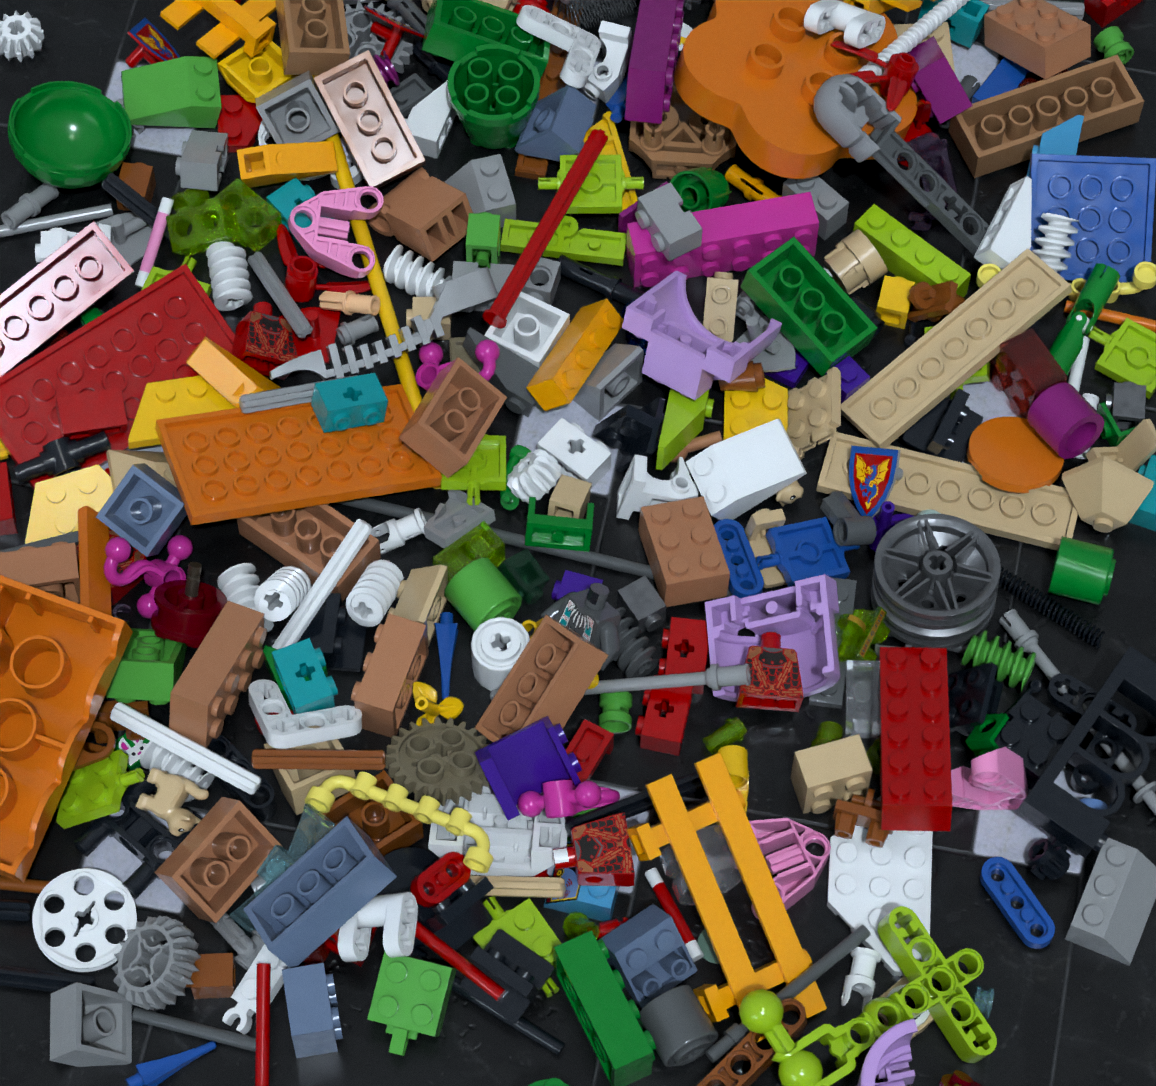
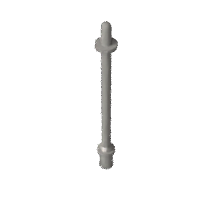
[998,609,1156,815]
[490,664,751,701]

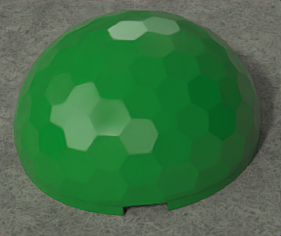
[7,81,132,189]

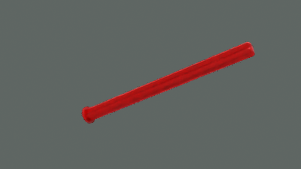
[483,129,608,328]

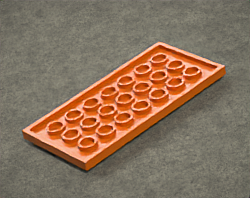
[155,384,442,525]

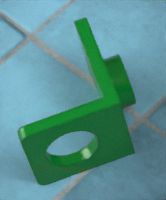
[1097,402,1135,447]
[965,713,1009,757]

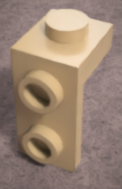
[703,271,739,342]
[1086,419,1156,471]
[745,508,787,588]

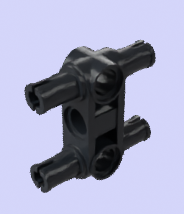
[73,771,203,899]

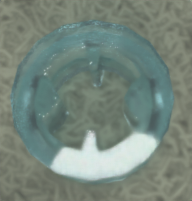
[973,985,995,1019]

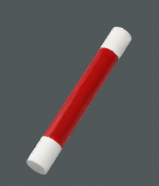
[644,868,704,962]

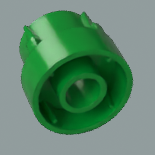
[670,167,732,212]

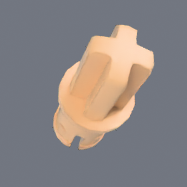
[319,290,381,316]

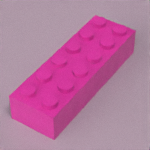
[626,192,819,288]

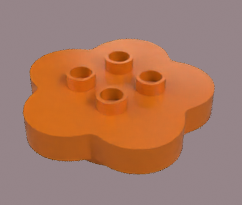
[674,0,917,179]

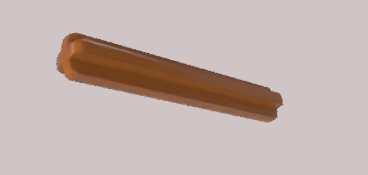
[251,749,386,770]

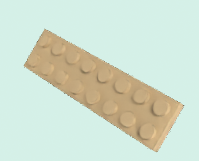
[841,249,1072,449]
[816,432,1078,551]

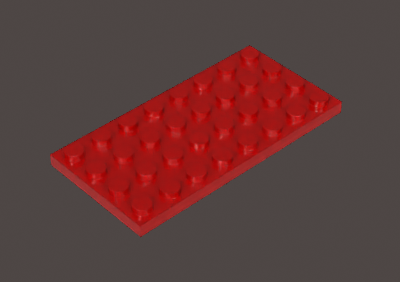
[0,263,235,490]

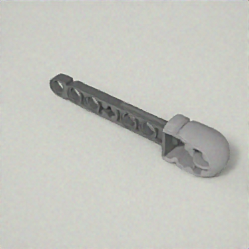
[814,74,989,255]

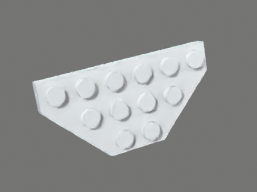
[827,796,933,976]

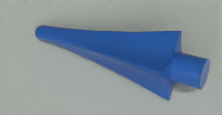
[606,72,628,123]
[434,612,458,700]
[125,1041,217,1086]

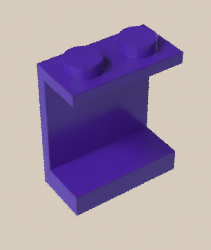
[474,716,582,820]

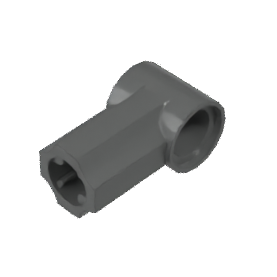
[820,491,876,546]

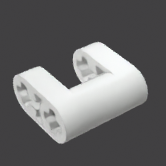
[804,0,886,49]
[338,892,418,962]

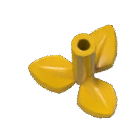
[412,681,464,726]

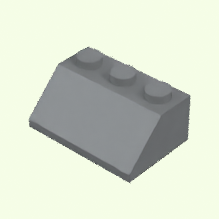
[1065,838,1156,966]

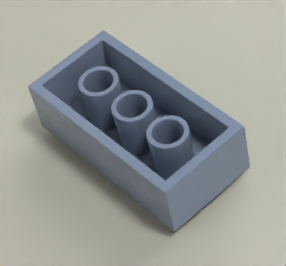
[243,816,397,968]

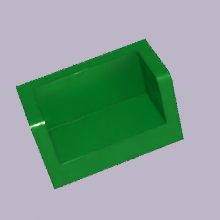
[525,497,594,552]

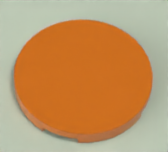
[967,417,1064,493]

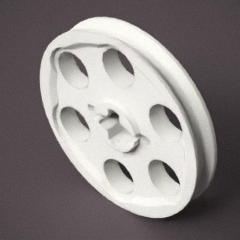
[32,868,137,972]

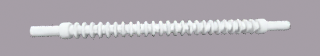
[858,0,970,85]

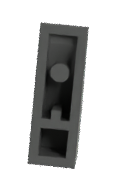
[463,327,539,417]

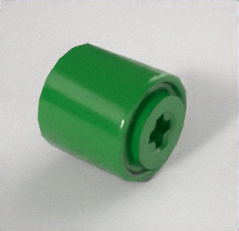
[1048,536,1116,605]

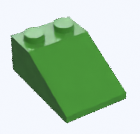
[121,56,221,128]
[106,628,187,705]

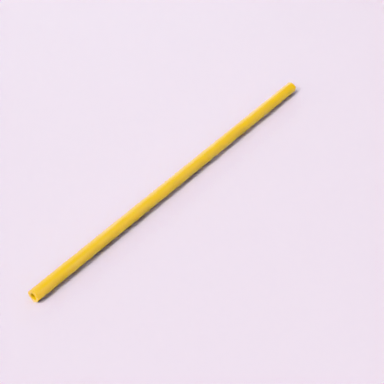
[312,75,441,489]

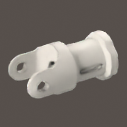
[371,508,427,554]
[841,947,882,1011]

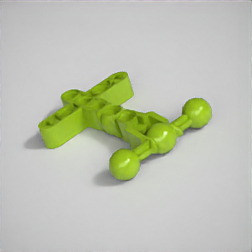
[739,906,997,1086]

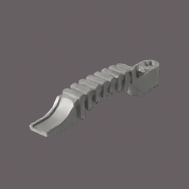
[269,267,498,380]

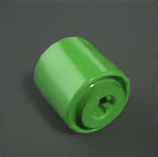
[444,558,522,632]

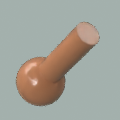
[671,430,723,463]

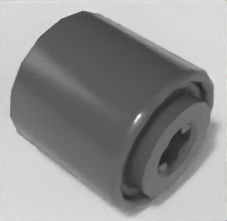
[638,985,719,1067]

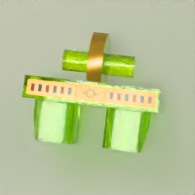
[837,607,890,668]

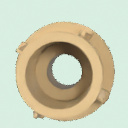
[823,229,888,295]

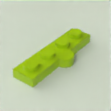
[500,216,627,266]

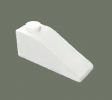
[404,80,457,159]
[974,176,1032,270]

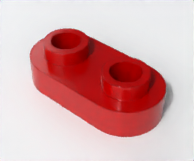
[411,852,471,907]

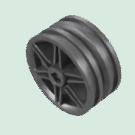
[871,514,1001,649]

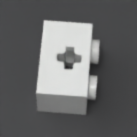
[537,418,611,489]

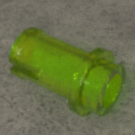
[703,717,747,755]
[563,912,599,940]

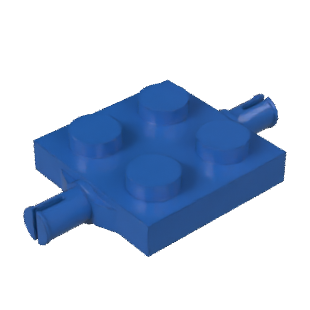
[756,517,860,587]

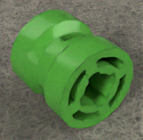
[1093,26,1134,65]
[598,692,633,733]

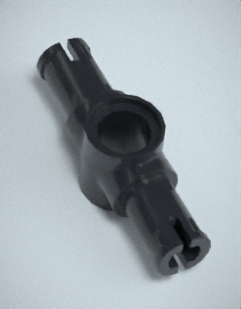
[12,431,111,484]

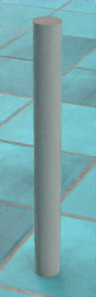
[0,203,113,238]

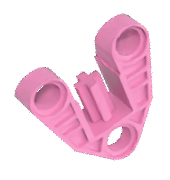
[288,186,384,279]
[951,747,1028,810]
[723,818,831,919]

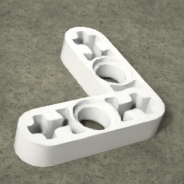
[516,5,601,88]
[248,679,362,749]

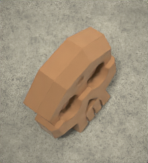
[628,82,737,179]

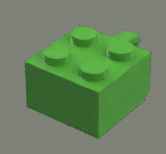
[367,951,457,1056]

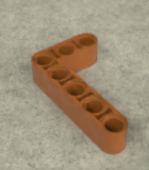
[697,998,807,1086]

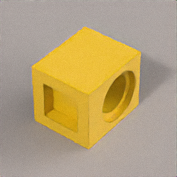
[876,275,915,329]

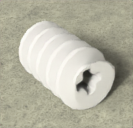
[1032,213,1079,279]
[206,241,253,311]
[383,244,452,297]
[346,559,404,627]
[217,563,274,632]
[254,566,312,622]
[140,741,215,802]

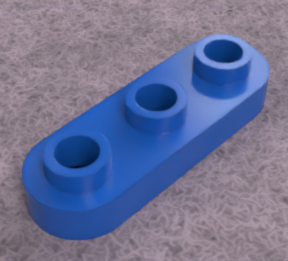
[714,519,764,598]
[980,857,1055,949]

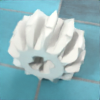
[0,10,45,62]
[507,449,562,504]

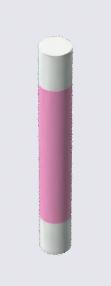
[134,197,174,288]

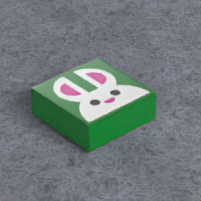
[114,733,150,771]

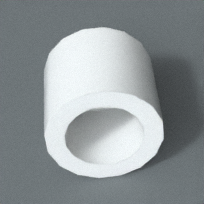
[471,617,530,691]

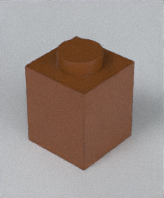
[116,162,156,211]
[186,953,236,999]

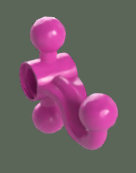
[416,339,500,391]
[104,535,193,619]
[518,780,620,818]

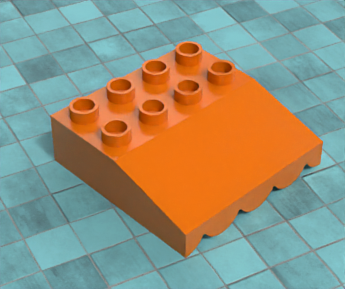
[0,575,133,883]

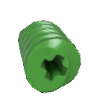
[961,629,1036,693]

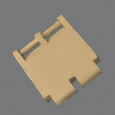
[787,367,841,452]

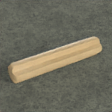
[468,875,566,898]

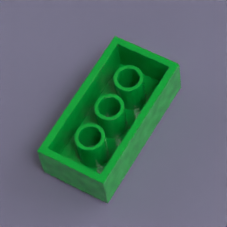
[422,0,550,79]
[741,237,878,376]
[554,930,656,1086]

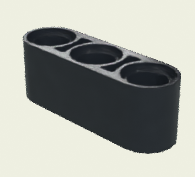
[207,735,277,821]

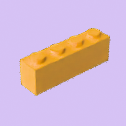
[526,298,623,411]

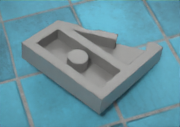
[424,490,495,550]

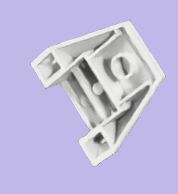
[428,785,568,877]

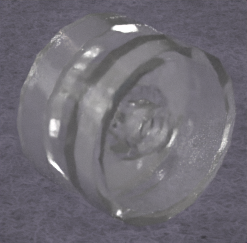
[659,825,742,905]

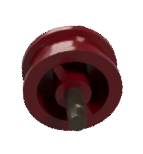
[151,562,227,648]

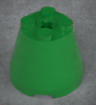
[447,44,540,149]

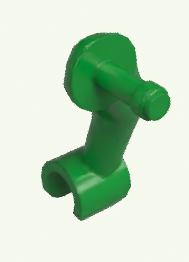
[500,445,531,510]

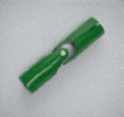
[1039,263,1120,383]

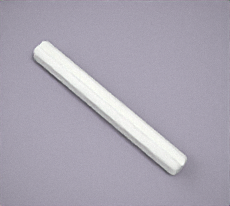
[272,519,372,649]
[110,702,261,795]

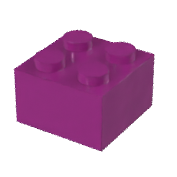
[908,36,973,124]

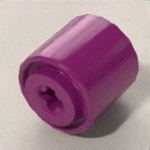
[1027,382,1105,459]

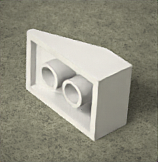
[686,419,807,520]

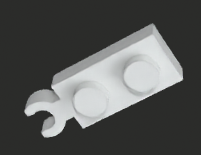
[222,944,290,1035]

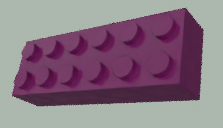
[625,0,685,124]

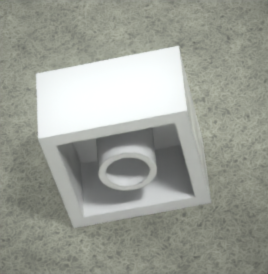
[484,292,570,368]

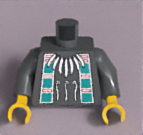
[522,583,621,689]

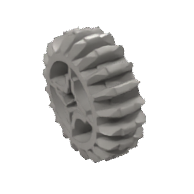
[111,915,201,1010]

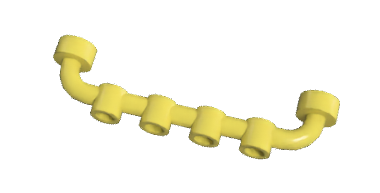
[976,261,1156,303]
[305,772,494,873]

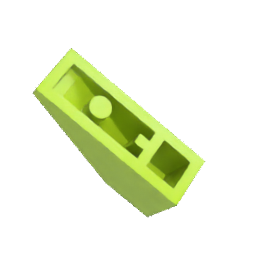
[656,388,714,470]

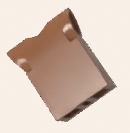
[366,167,473,262]

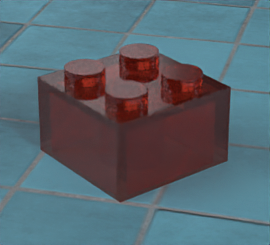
[992,328,1067,419]

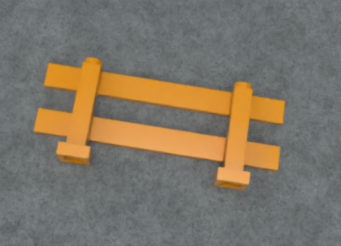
[160,0,276,59]
[626,752,827,1042]

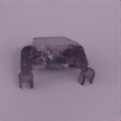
[897,132,958,231]

